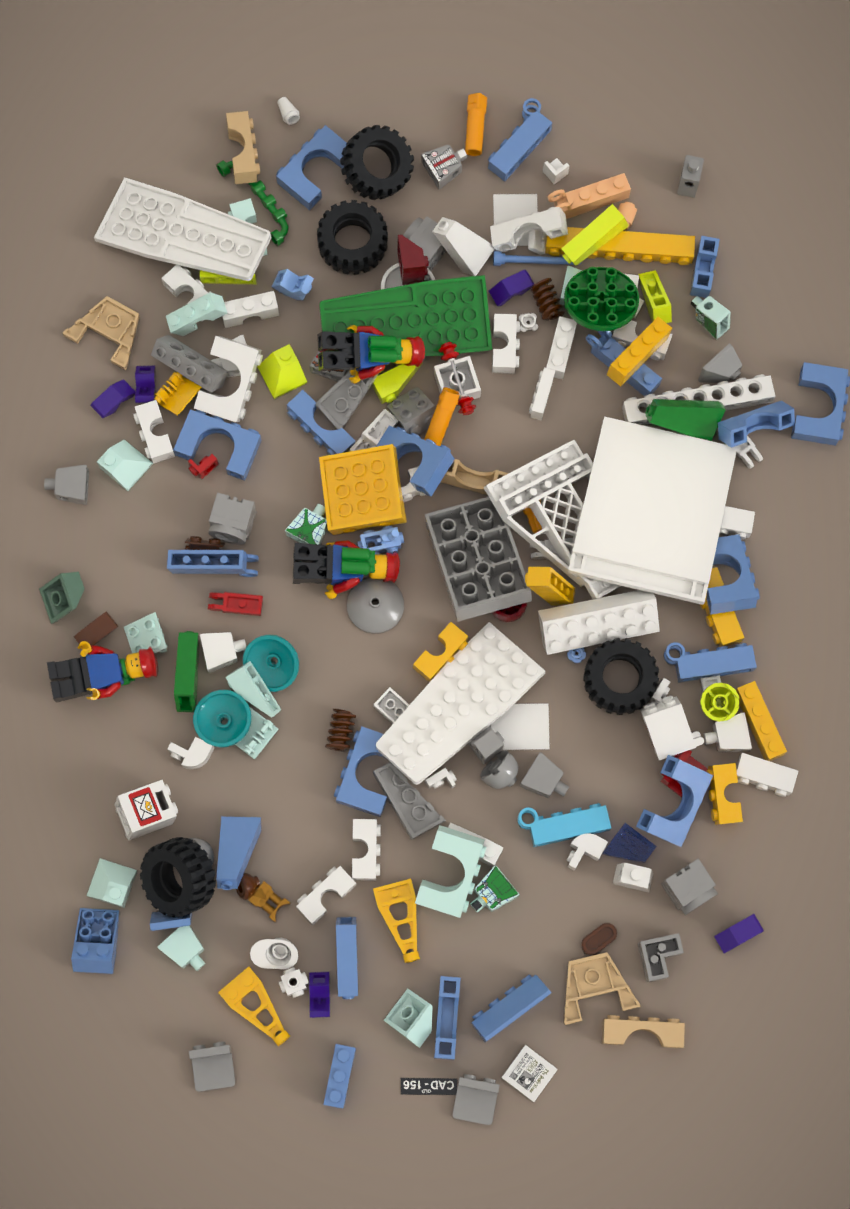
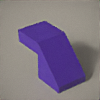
[489,270,534,306]
[135,366,156,403]
[90,379,135,418]
[714,914,764,953]
[309,972,330,1018]

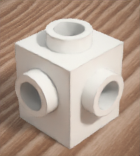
[279,967,309,998]

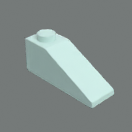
[225,661,282,718]

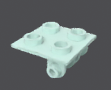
[124,612,168,653]
[235,707,279,760]

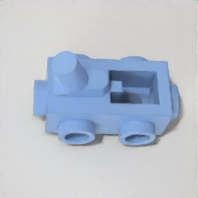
[357,526,404,554]

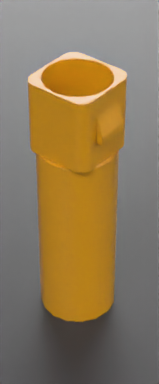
[465,93,487,156]
[424,387,460,446]

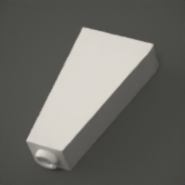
[432,217,495,276]

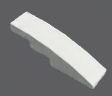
[349,409,399,452]

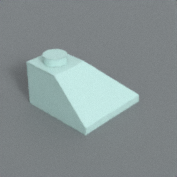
[97,440,153,491]
[87,858,137,908]
[383,988,433,1048]

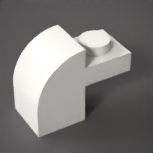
[168,737,214,769]
[566,833,608,870]

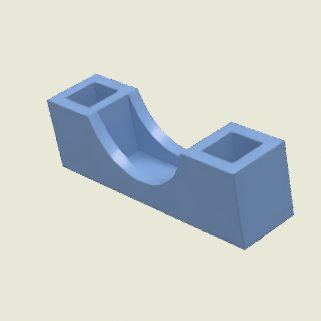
[286,390,356,455]
[718,400,795,448]
[434,976,461,1060]

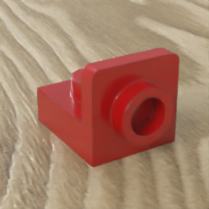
[188,454,219,479]

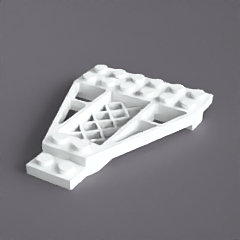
[484,440,621,599]

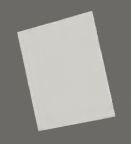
[493,194,538,246]
[491,703,550,750]

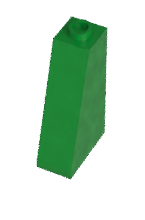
[645,399,726,441]
[174,631,200,712]

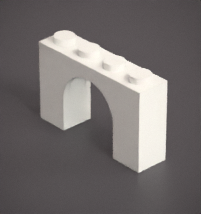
[194,336,263,422]

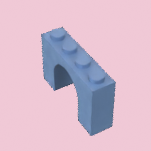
[276,125,347,211]
[791,362,850,446]
[173,409,262,481]
[376,426,455,496]
[706,534,760,615]
[334,726,387,817]
[636,755,713,847]

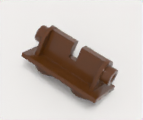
[185,536,225,550]

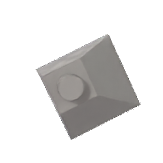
[698,343,743,383]

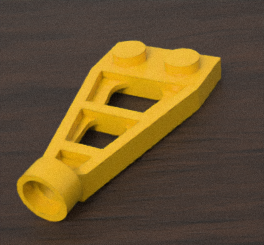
[373,879,420,963]
[218,967,290,1046]

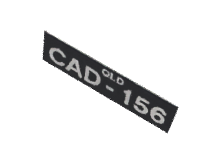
[401,1078,457,1095]

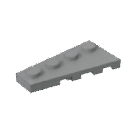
[316,371,378,429]
[373,762,446,840]

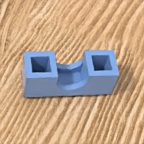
[690,236,720,298]
[323,1044,356,1109]

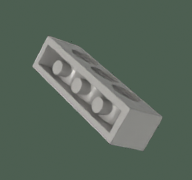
[151,335,228,392]

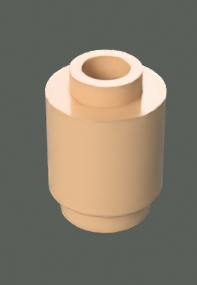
[618,202,637,231]

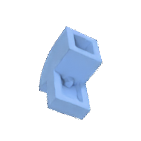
[271,269,314,300]

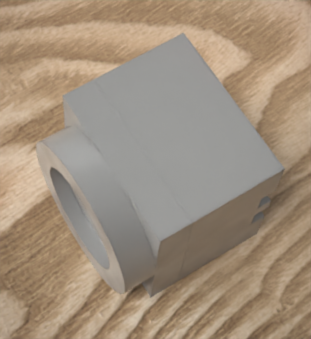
[403,216,447,271]
[208,493,257,545]
[661,858,718,915]

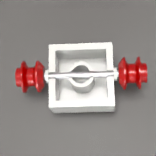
[434,342,481,415]

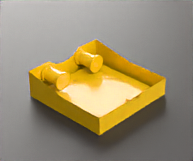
[319,444,407,535]

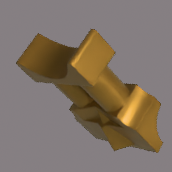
[248,881,291,922]

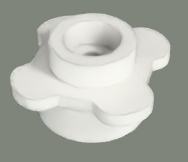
[518,313,538,332]

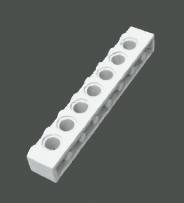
[622,374,776,425]

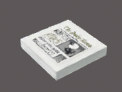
[501,1045,558,1102]

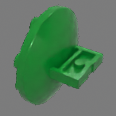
[564,267,639,331]

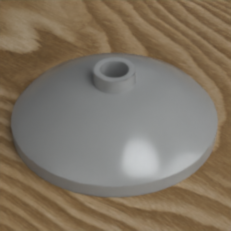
[347,578,404,634]

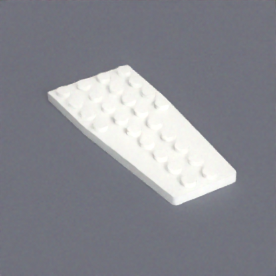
[94,177,271,281]
[376,622,545,785]

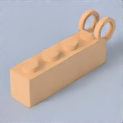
[547,173,631,219]

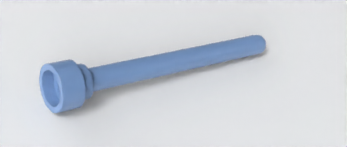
[493,251,582,266]

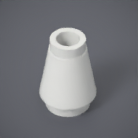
[277,97,300,125]

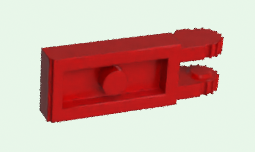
[208,592,263,616]

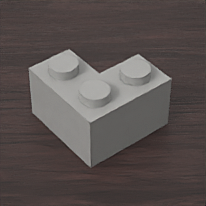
[468,726,504,764]
[638,933,684,982]

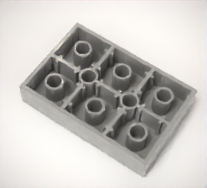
[425,497,532,622]

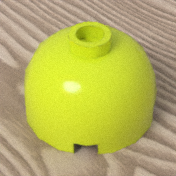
[700,683,739,722]

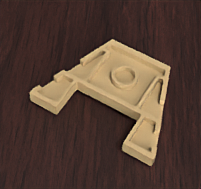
[63,296,140,370]
[564,952,640,1025]

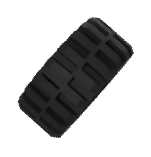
[340,125,414,200]
[317,200,388,275]
[583,638,659,715]
[140,837,216,918]

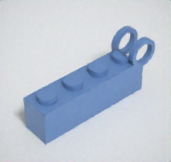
[488,98,552,182]
[586,331,662,396]
[167,550,259,577]
[664,642,757,683]

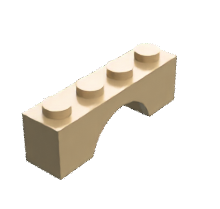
[226,111,260,184]
[441,459,509,495]
[602,1015,685,1048]

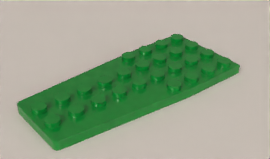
[319,275,492,356]

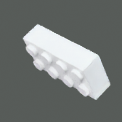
[529,367,555,421]
[373,687,409,724]

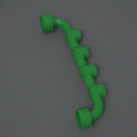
[216,160,289,246]

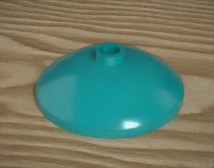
[243,634,299,692]
[193,690,252,748]

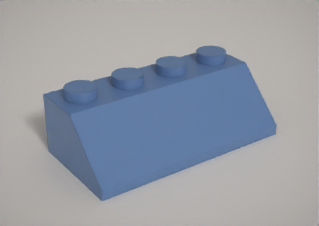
[471,974,551,1043]

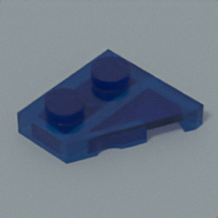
[602,823,657,863]

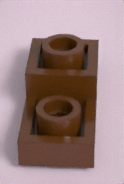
[74,611,118,645]

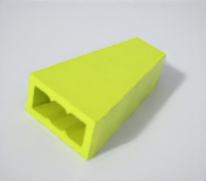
[562,204,629,266]

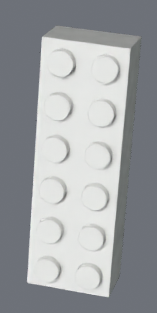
[538,590,660,655]

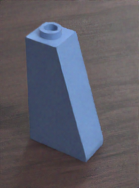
[216,816,262,890]
[336,917,358,999]

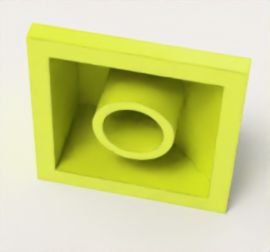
[257,344,307,399]

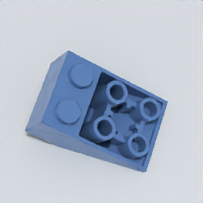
[71,908,120,974]

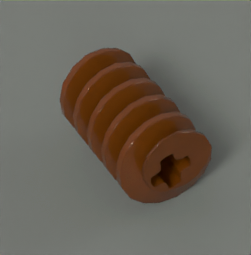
[531,278,565,321]
[325,709,356,752]

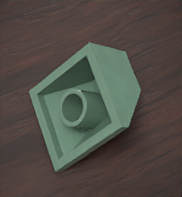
[39,572,85,624]

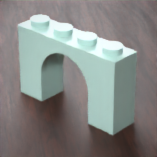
[415,825,487,918]

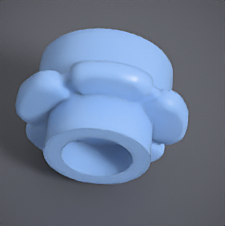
[567,647,586,663]

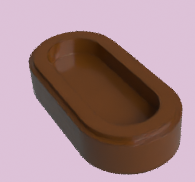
[581,923,617,955]

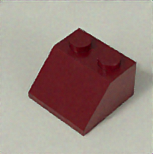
[397,234,428,285]

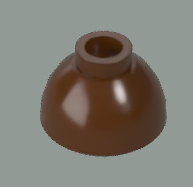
[236,873,260,900]

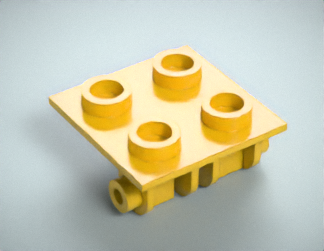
[154,372,202,416]

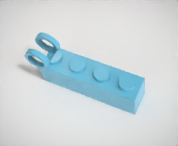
[518,803,611,847]

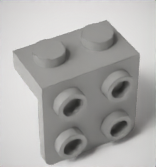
[387,387,436,435]
[189,1042,235,1092]
[453,1074,500,1125]

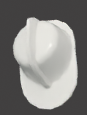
[250,937,298,969]

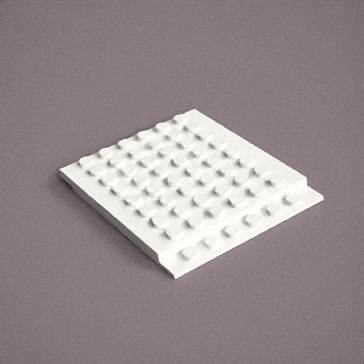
[567,416,737,605]

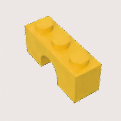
[413,622,468,682]
[706,763,743,825]

